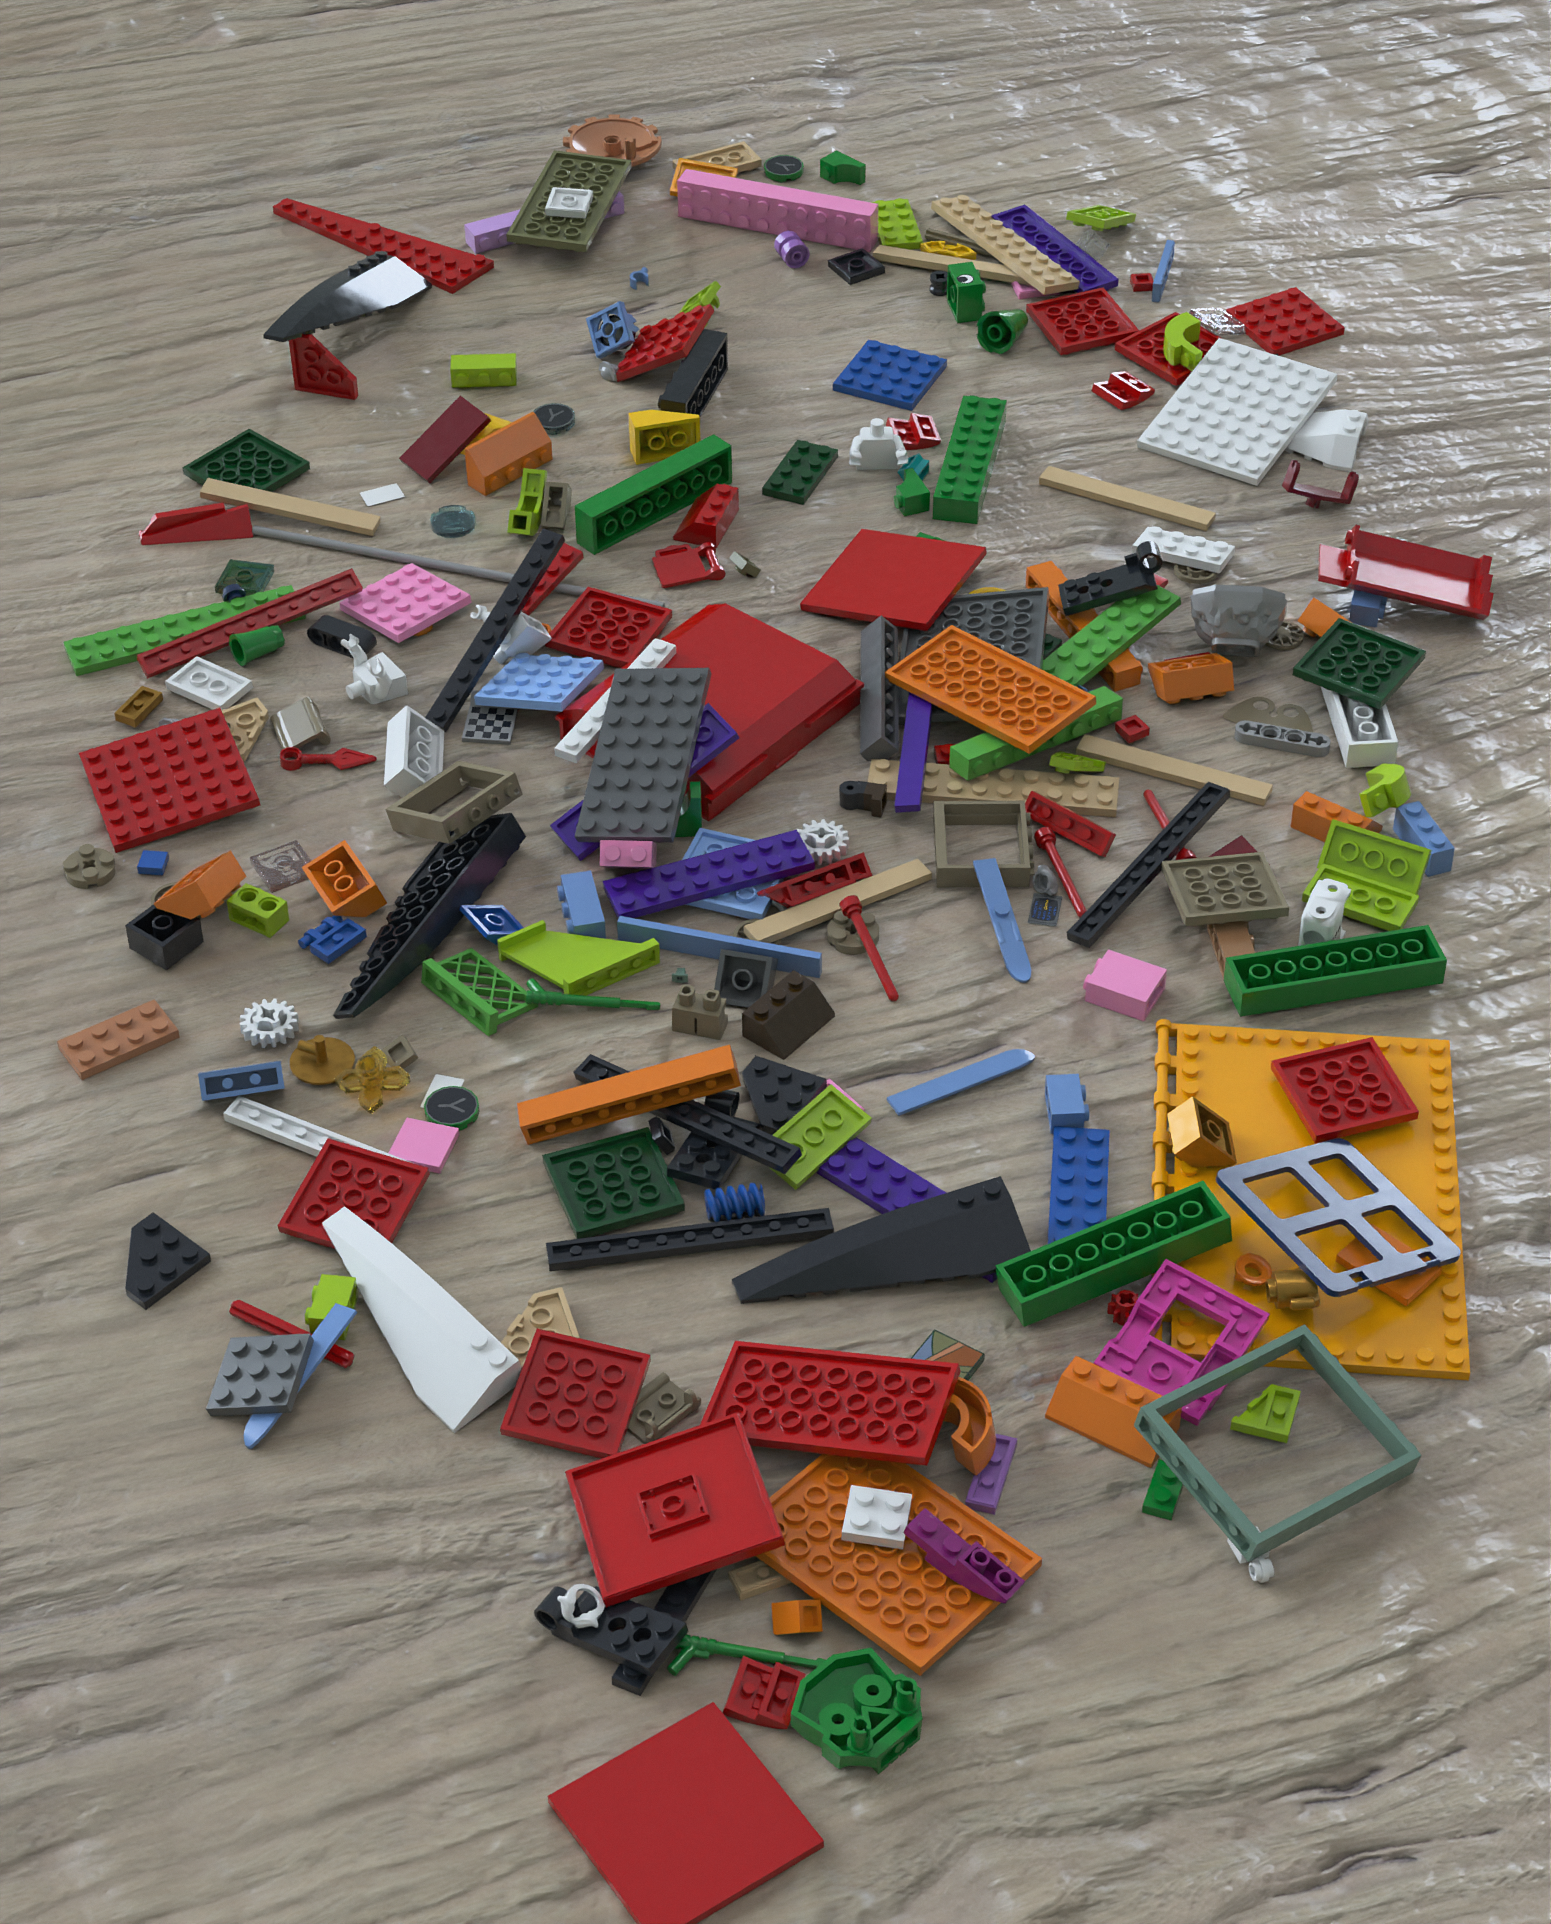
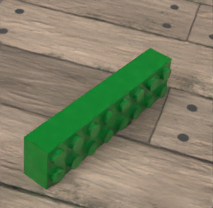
[932,395,1007,524]
[574,434,732,555]
[1223,925,1447,1017]
[996,1181,1232,1327]

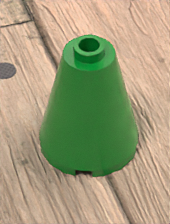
[976,309,1028,354]

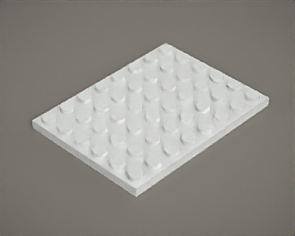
[1137,338,1337,486]

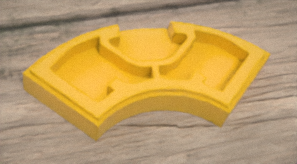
[920,241,977,260]

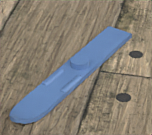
[973,858,1031,983]
[887,1049,1035,1116]
[243,1303,357,1449]

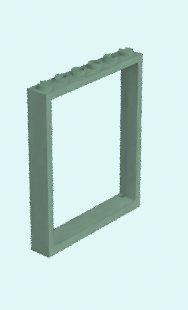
[1134,1324,1422,1562]

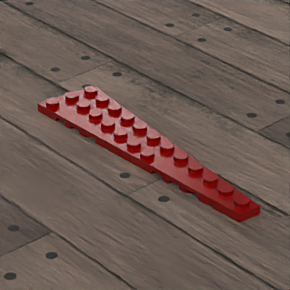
[273,198,494,294]

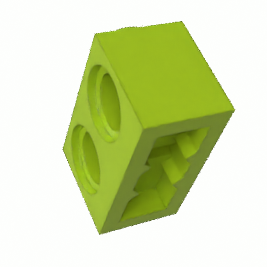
[226,883,289,938]

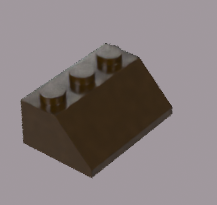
[742,970,835,1060]

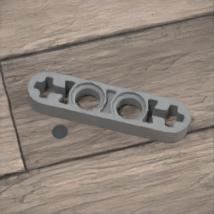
[1235,720,1330,757]

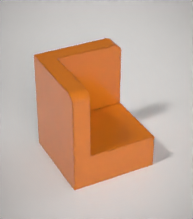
[771,1599,823,1635]

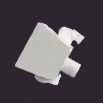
[849,418,908,470]
[470,605,552,664]
[341,634,408,704]

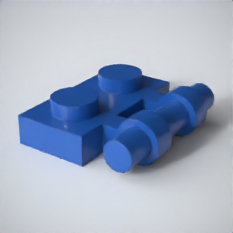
[298,916,367,964]

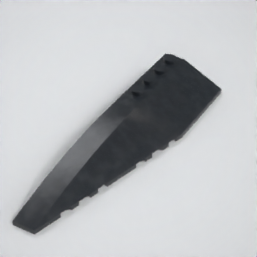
[263,251,432,342]
[333,813,526,1019]

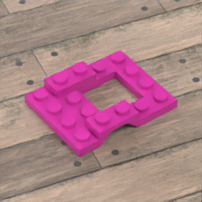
[1093,1259,1270,1426]

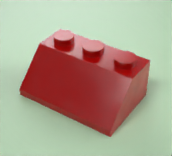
[673,484,739,548]

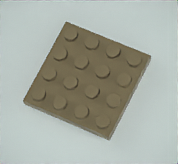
[1162,852,1289,927]

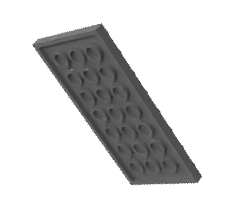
[575,668,712,843]

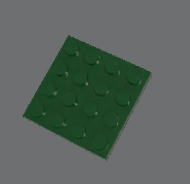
[182,429,310,492]
[1292,618,1426,709]
[542,1127,685,1239]

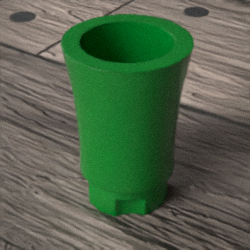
[229,625,285,666]

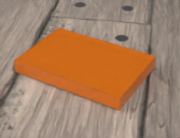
[1335,1224,1442,1306]

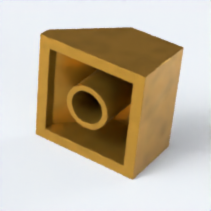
[1167,1096,1237,1167]

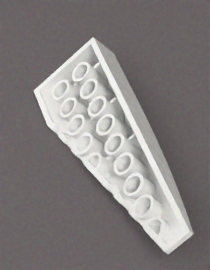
[322,1206,521,1433]

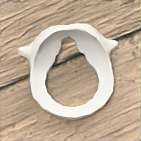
[557,1584,605,1628]

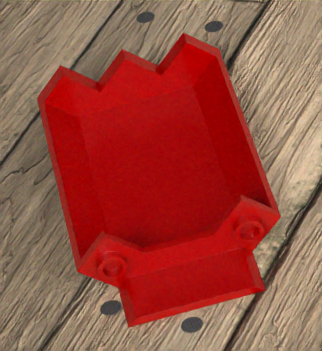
[1318,524,1494,620]

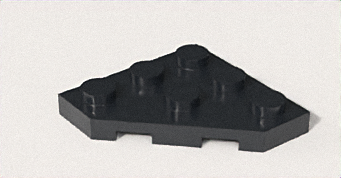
[742,1055,827,1135]
[125,1212,211,1310]

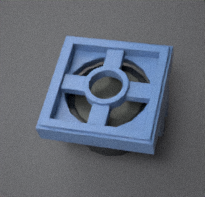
[586,301,639,359]

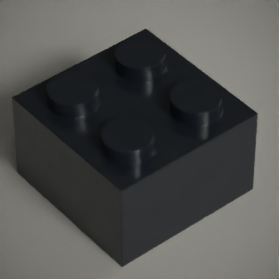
[125,904,204,970]

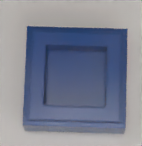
[137,850,169,875]

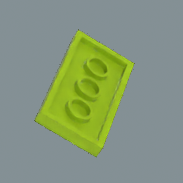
[871,198,923,250]
[1066,205,1136,231]
[1317,819,1432,895]
[1302,863,1419,931]
[769,1084,872,1190]

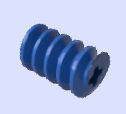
[704,1183,765,1222]

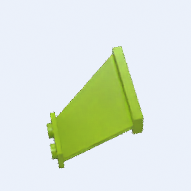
[497,920,660,996]

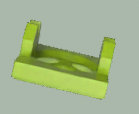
[679,281,721,328]

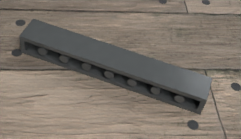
[860,615,899,761]

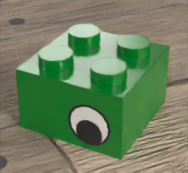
[947,262,986,323]

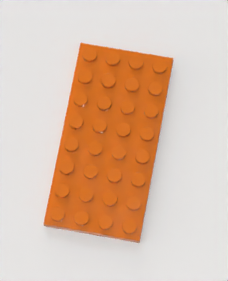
[885,625,1096,754]

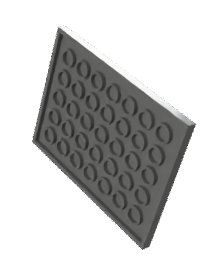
[898,587,1050,725]

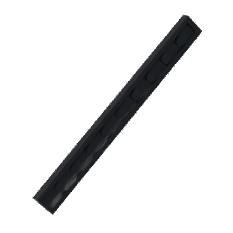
[425,529,565,732]
[1067,782,1230,948]
[573,1054,802,1174]
[546,1208,834,1272]

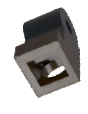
[839,781,887,818]

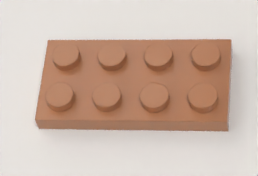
[57,999,180,1080]

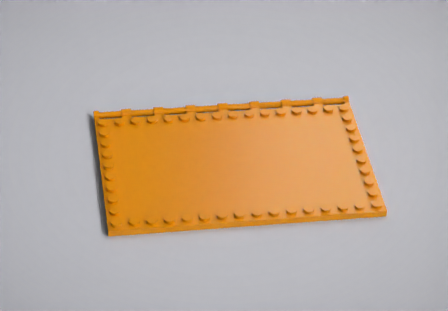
[1151,1019,1470,1381]

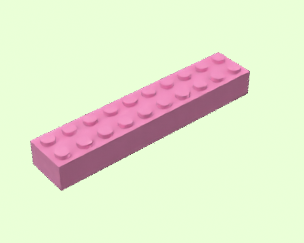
[677,169,878,252]

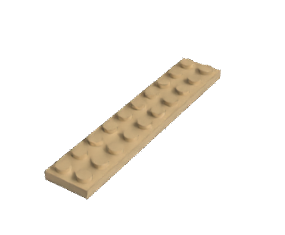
[931,195,1080,295]
[868,759,1119,817]

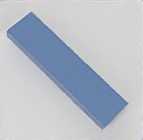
[1152,240,1175,302]

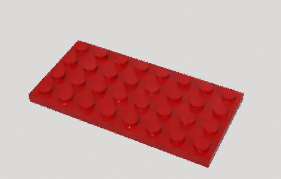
[700,1341,961,1466]

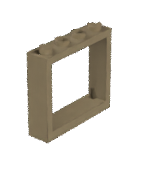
[385,761,523,844]
[933,800,1035,888]

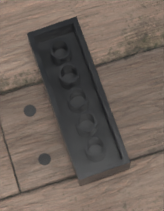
[658,329,728,417]

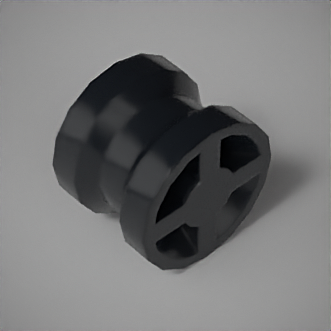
[930,271,947,296]

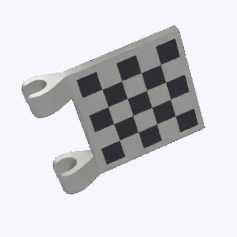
[462,690,520,745]

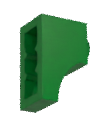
[820,150,866,185]
[894,468,930,517]
[675,781,702,837]

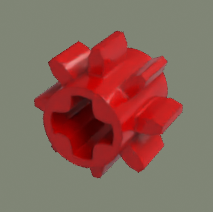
[1107,1290,1139,1326]

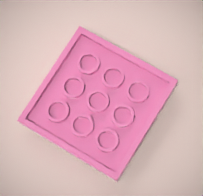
[339,563,472,643]

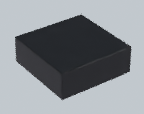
[648,1116,675,1155]

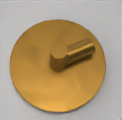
[290,1035,355,1085]

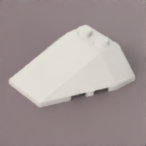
[1284,409,1369,472]

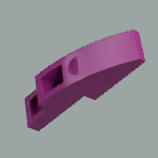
[903,1508,1025,1604]

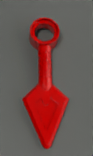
[280,747,377,771]

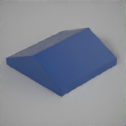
[459,905,524,946]

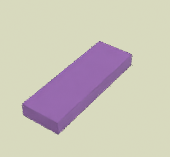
[965,1434,1017,1515]

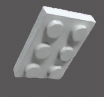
[165,656,253,710]

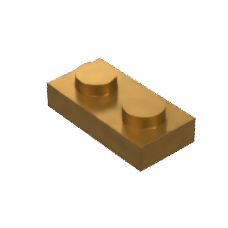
[114,686,163,727]

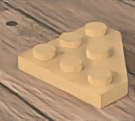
[222,698,269,762]
[501,1287,580,1370]

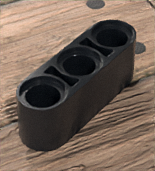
[307,615,377,659]

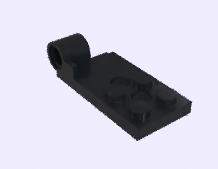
[1058,541,1163,617]
[667,1090,760,1190]
[534,1586,689,1677]

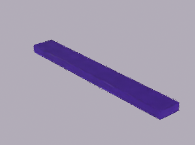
[894,692,933,813]

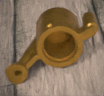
[1266,1255,1320,1310]

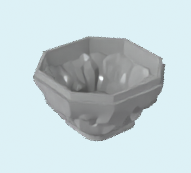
[1190,585,1287,657]

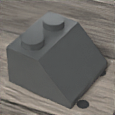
[714,949,778,1007]

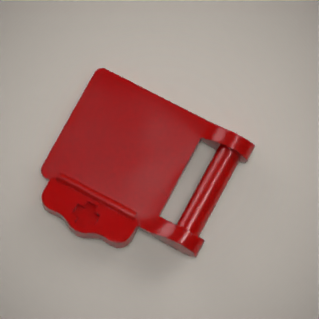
[652,542,726,588]

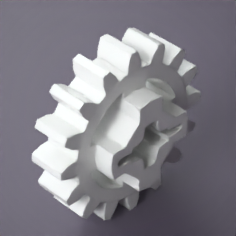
[797,819,849,865]
[239,998,299,1048]

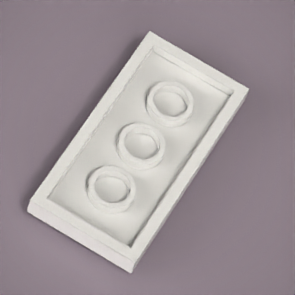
[1132,527,1235,573]

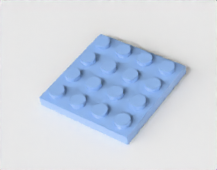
[474,653,604,712]
[682,828,784,919]

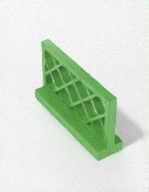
[421,948,539,1036]

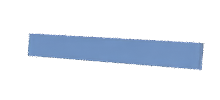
[617,916,822,978]

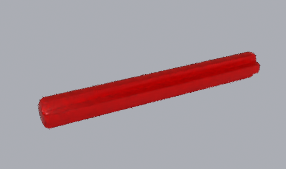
[229,1300,355,1368]

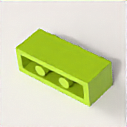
[450,353,517,388]

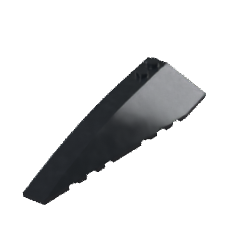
[732,1176,1031,1304]

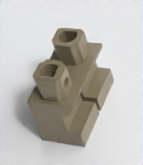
[672,984,728,1040]

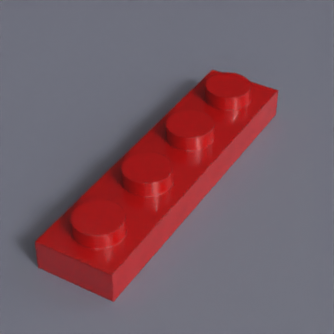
[521,543,584,616]
[1025,791,1116,857]

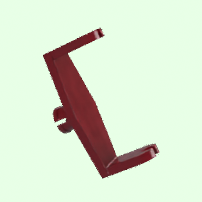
[1282,460,1359,508]

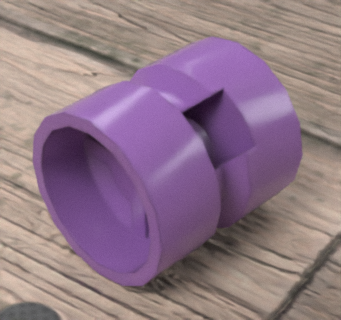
[774,230,810,269]

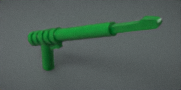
[526,978,661,1010]
[667,1634,825,1676]

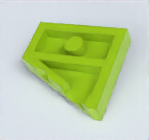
[1049,751,1106,774]
[1230,1384,1301,1443]

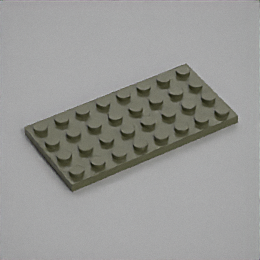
[506,150,631,252]

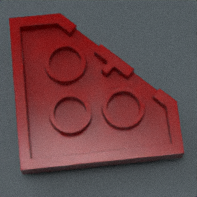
[289,334,359,400]

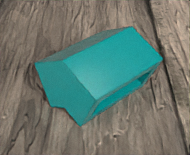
[898,453,929,481]

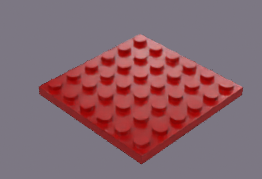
[79,708,261,853]

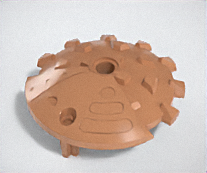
[563,114,662,167]

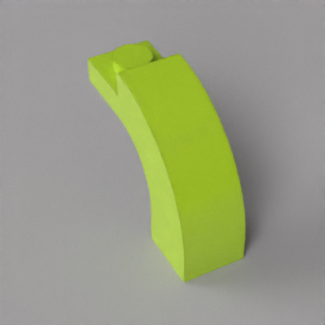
[1163,312,1203,371]
[507,468,547,536]
[1359,763,1411,817]

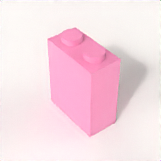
[600,840,657,869]
[1083,949,1167,1021]

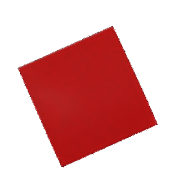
[1091,371,1155,410]
[886,413,941,450]
[722,1656,806,1729]

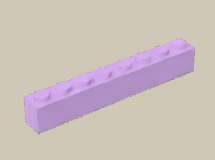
[464,191,624,254]

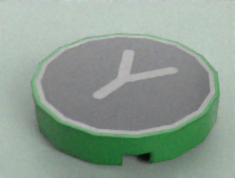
[764,155,804,182]
[424,1086,480,1131]

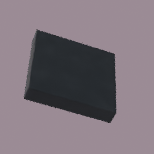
[828,248,885,285]

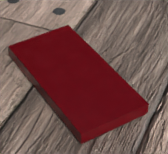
[399,395,491,484]

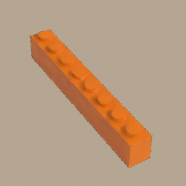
[1025,561,1143,692]
[517,1044,741,1145]

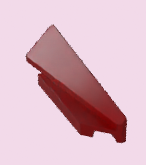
[139,502,254,545]
[757,852,873,908]

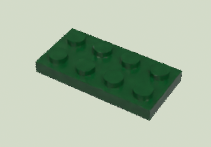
[762,440,838,505]

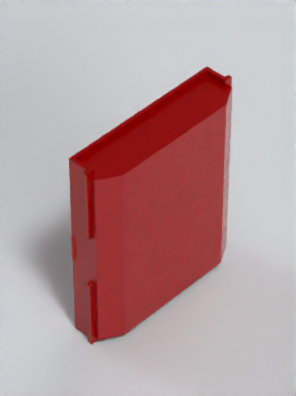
[555,603,864,821]

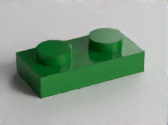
[1142,1459,1184,1521]

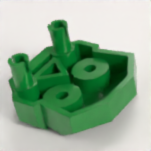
[791,1648,923,1775]

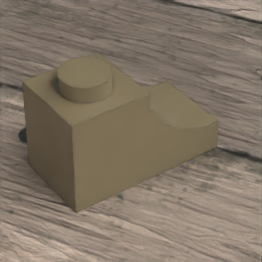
[541,482,572,530]

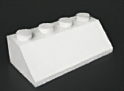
[384,706,444,798]

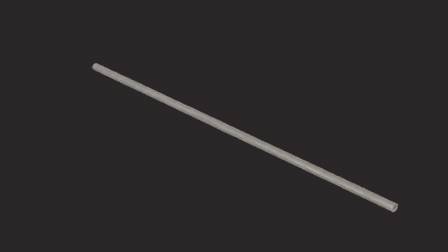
[252,525,665,608]

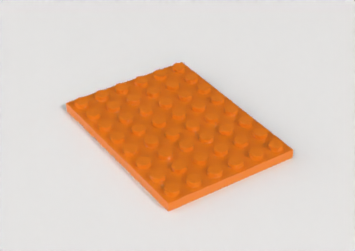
[756,1454,1042,1676]

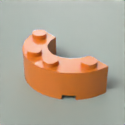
[943,1377,996,1476]

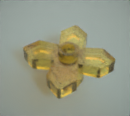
[335,1046,411,1114]

